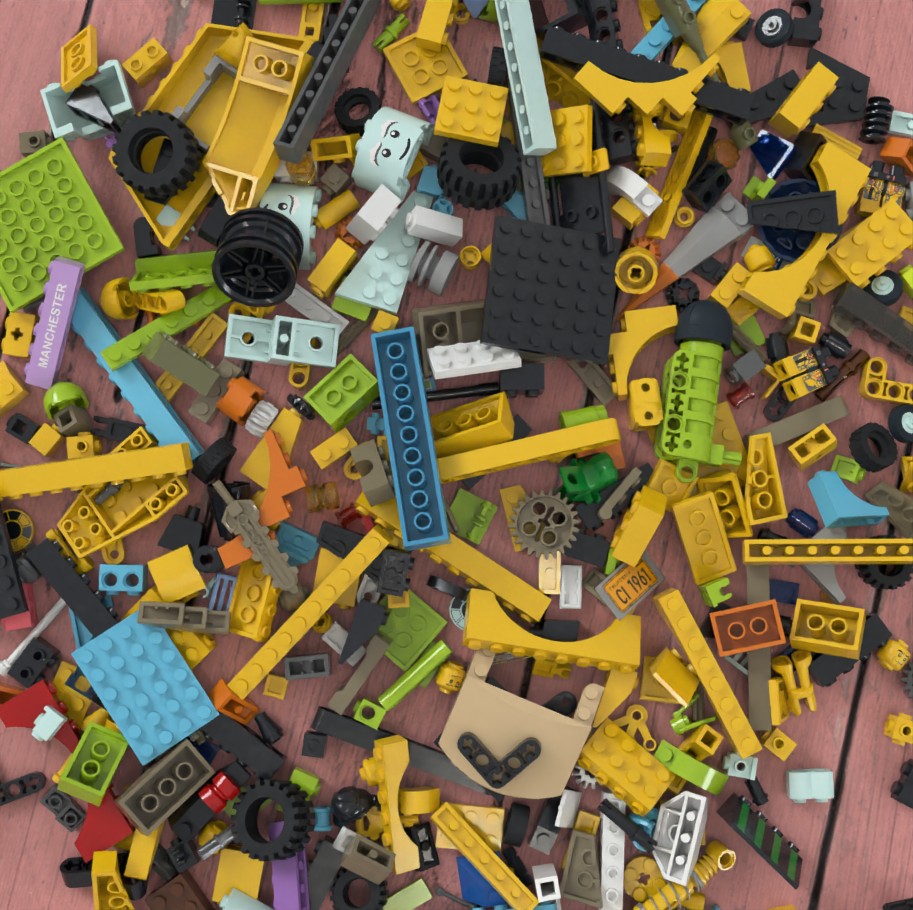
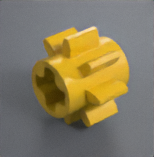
[634,156,660,180]

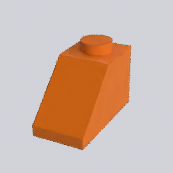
[880,137,913,178]
[207,679,260,725]

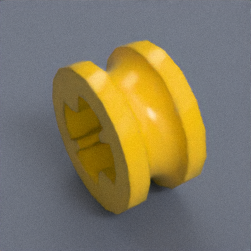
[452,3,471,25]

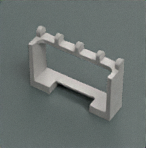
[172,55,238,154]

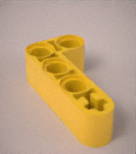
[858,357,913,405]

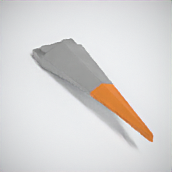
[615,192,755,321]

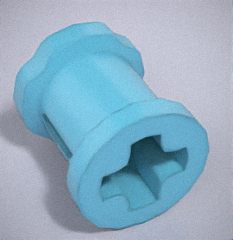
[313,806,332,831]

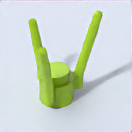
[670,693,718,736]

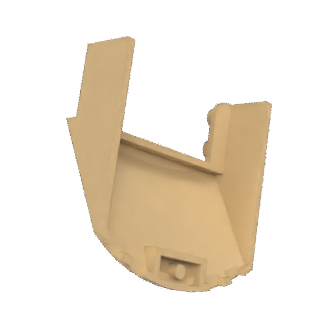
[438,648,605,799]

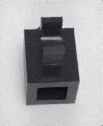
[166,837,201,874]

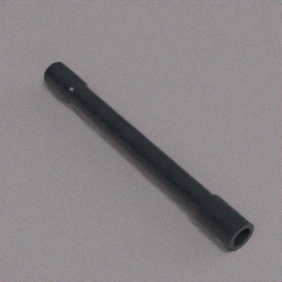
[371,382,500,410]

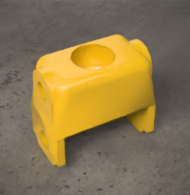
[626,378,664,432]

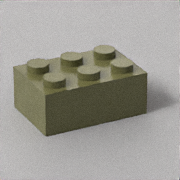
[142,332,220,396]

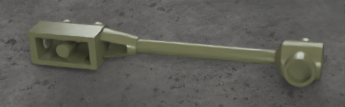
[655,0,758,150]

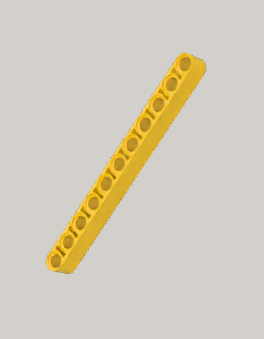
[388,418,621,495]

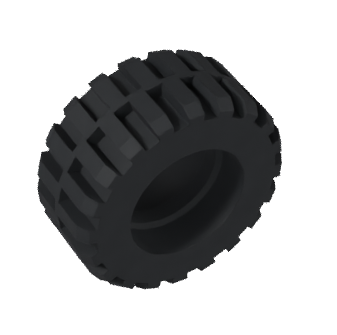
[112,110,201,198]
[437,133,522,211]

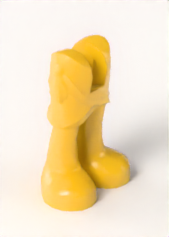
[771,650,817,716]

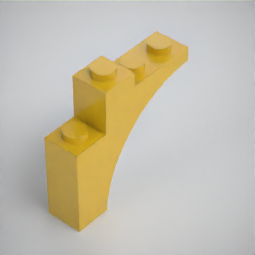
[608,305,678,401]

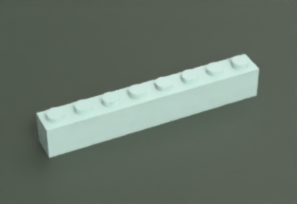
[494,0,557,155]

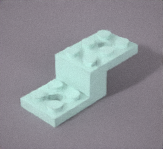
[224,314,340,368]

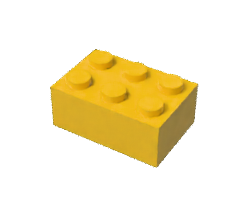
[768,62,839,139]
[610,485,668,567]
[789,599,866,660]

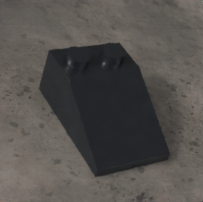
[338,598,390,664]

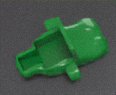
[557,452,618,505]

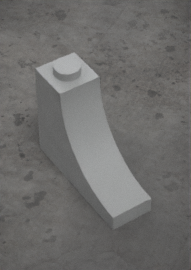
[800,527,848,605]

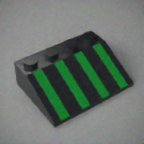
[716,793,803,890]

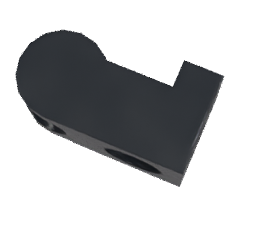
[133,217,162,258]

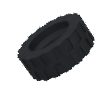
[487,46,507,87]
[334,87,382,136]
[849,422,898,473]
[191,437,237,484]

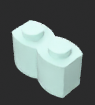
[786,768,834,803]

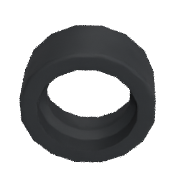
[503,802,530,848]

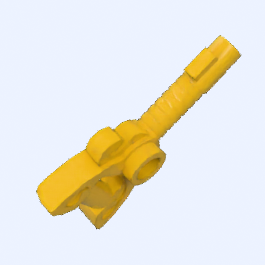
[355,806,419,840]

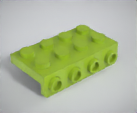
[129,250,217,293]

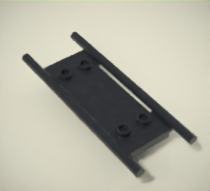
[547,93,615,252]

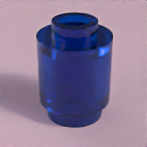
[785,508,819,538]

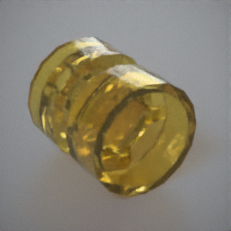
[285,152,317,187]
[305,481,340,513]

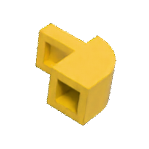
[398,786,440,814]

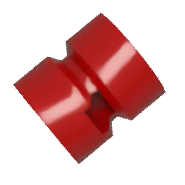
[198,771,241,814]

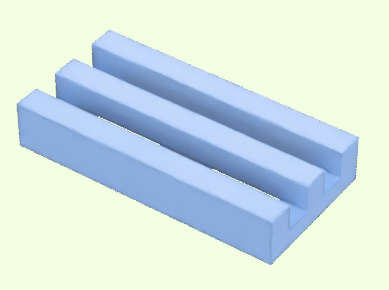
[208,572,237,611]

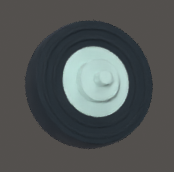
[862,270,903,307]
[888,404,913,443]

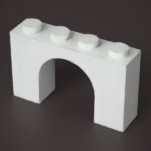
[532,863,561,910]

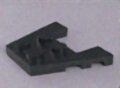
[805,48,870,128]

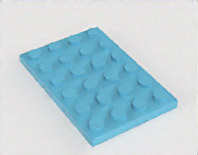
[71,610,220,766]

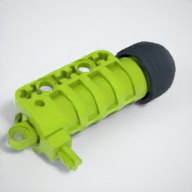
[653,300,742,483]

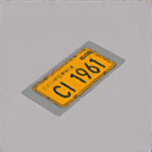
[595,550,665,621]

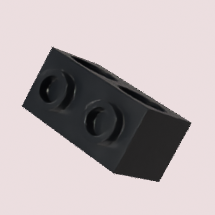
[682,159,733,213]

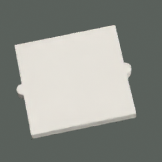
[555,789,582,828]

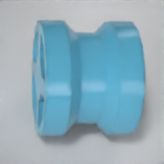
[432,198,453,216]

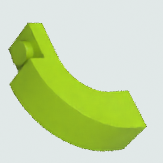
[654,740,730,795]

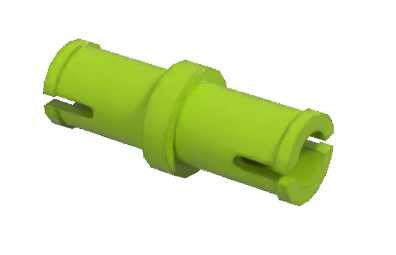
[372,14,410,53]

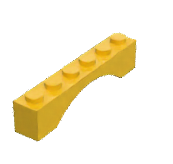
[373,735,420,875]

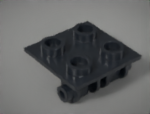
[211,0,257,30]

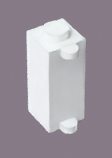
[404,205,463,247]

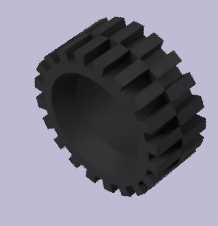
[230,780,315,861]

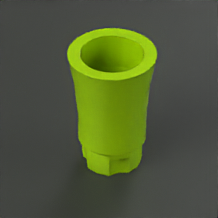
[558,405,608,429]

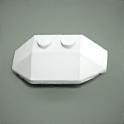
[652,791,708,886]

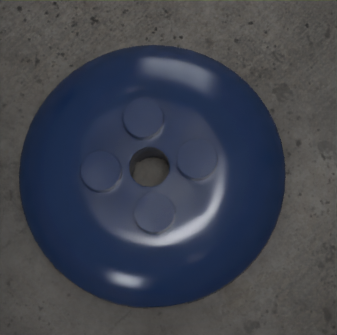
[757,179,843,263]

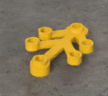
[612,704,657,751]

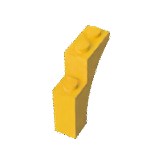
[672,35,751,92]

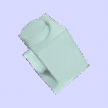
[31,705,68,742]
[722,751,758,780]

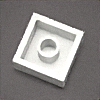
[345,184,402,245]

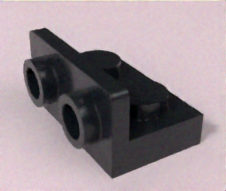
[376,548,415,597]

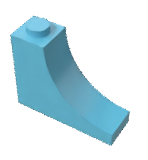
[808,470,890,528]

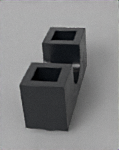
[787,0,824,48]

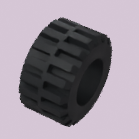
[855,535,913,590]
[330,868,389,910]

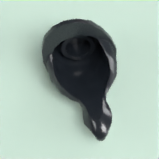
[331,786,381,828]

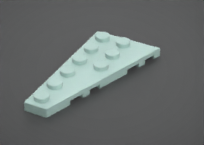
[335,191,433,315]

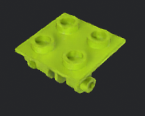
[450,488,498,545]

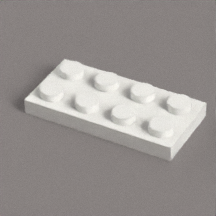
[427,340,521,380]

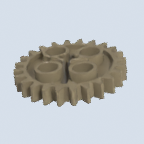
[509,489,580,560]

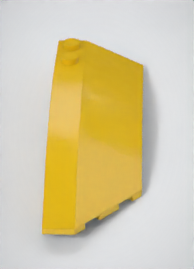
[202,36,314,215]

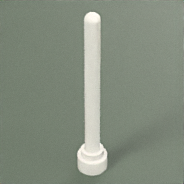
[0,598,66,678]

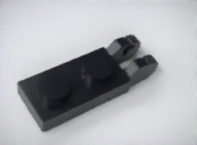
[90,416,146,442]

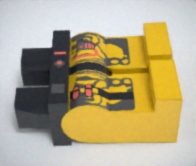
[854,161,907,218]
[773,346,840,401]

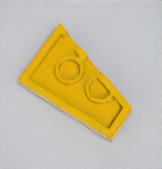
[499,485,555,552]

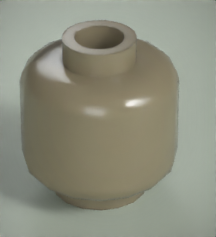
[278,581,310,612]

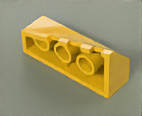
[91,851,134,910]

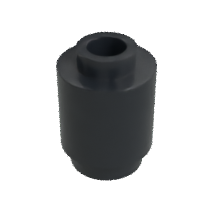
[818,331,852,360]
[765,332,790,364]

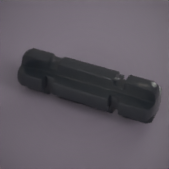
[502,846,533,887]

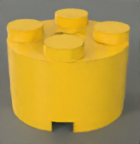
[614,246,658,294]

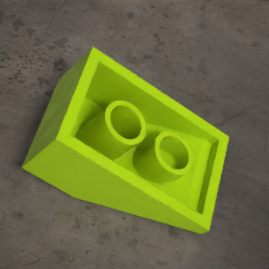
[57,721,129,807]

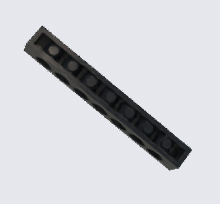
[588,0,637,166]

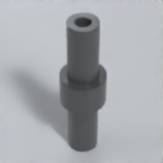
[94,479,129,505]

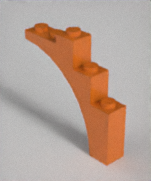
[217,429,309,569]

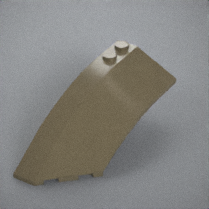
[411,299,558,376]

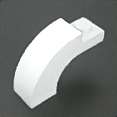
[607,165,663,218]

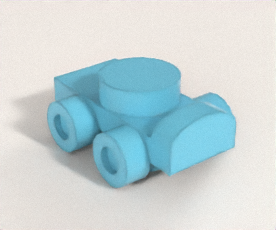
[366,413,386,435]

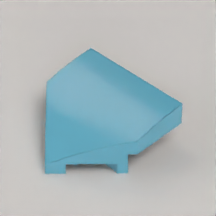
[277,521,320,567]

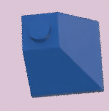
[456,851,507,907]

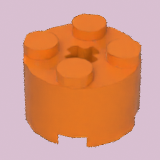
[216,376,266,426]

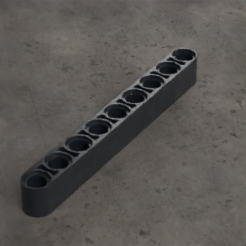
[311,706,490,795]

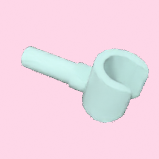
[196,571,222,598]

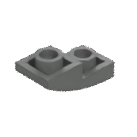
[40,783,86,832]

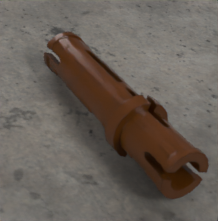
[814,349,870,402]

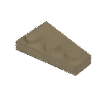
[864,481,913,539]
[560,829,603,909]

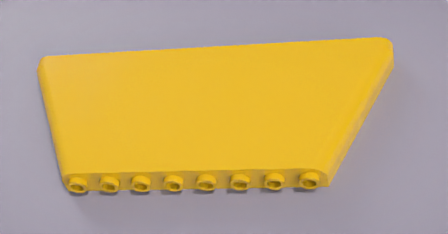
[108,23,314,251]

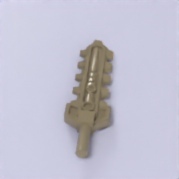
[212,480,300,594]

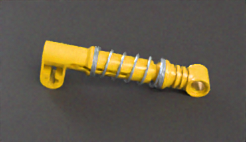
[633,840,736,910]

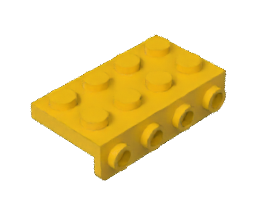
[826,198,913,291]
[229,558,288,642]
[121,586,217,671]
[577,717,676,817]

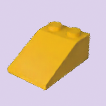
[648,647,700,707]

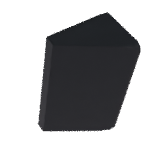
[404,821,440,872]

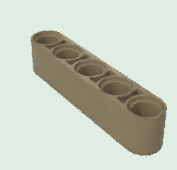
[745,395,850,447]

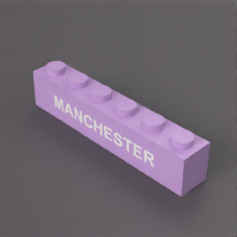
[24,256,86,390]

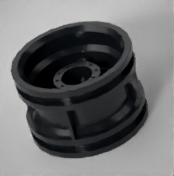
[212,207,304,307]

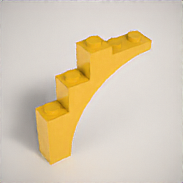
[573,53,721,119]

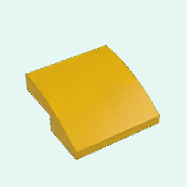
[147,544,206,603]

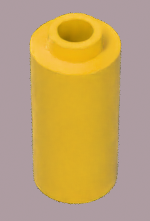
[313,189,360,230]

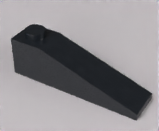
[167,760,252,844]

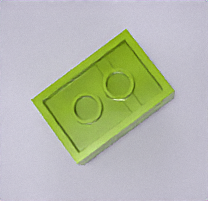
[303,353,380,433]

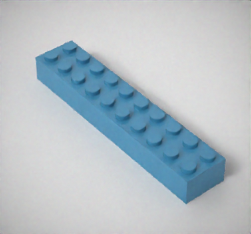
[370,326,451,551]

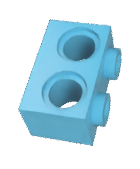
[99,564,148,596]

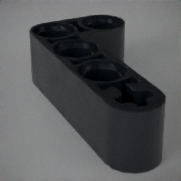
[60,852,150,900]

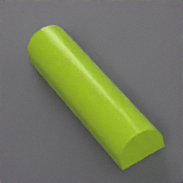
[378,639,454,711]

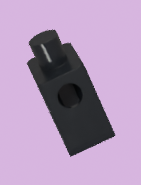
[158,505,206,555]
[528,619,580,642]

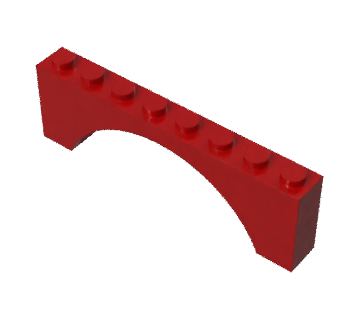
[0,680,136,863]

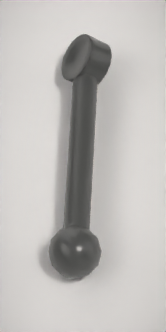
[435,887,478,910]

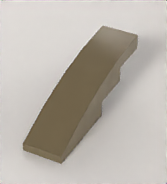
[137,601,231,635]

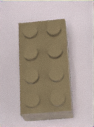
[113,739,215,837]

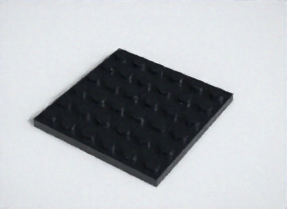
[480,215,621,365]

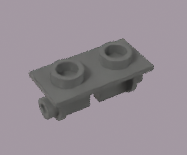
[152,843,177,881]

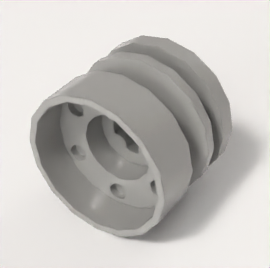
[407,240,460,297]

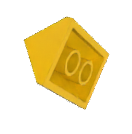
[697,468,753,538]

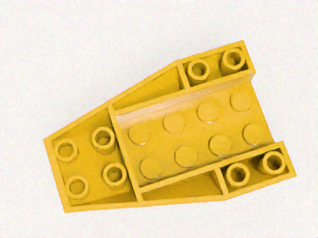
[57,426,190,559]

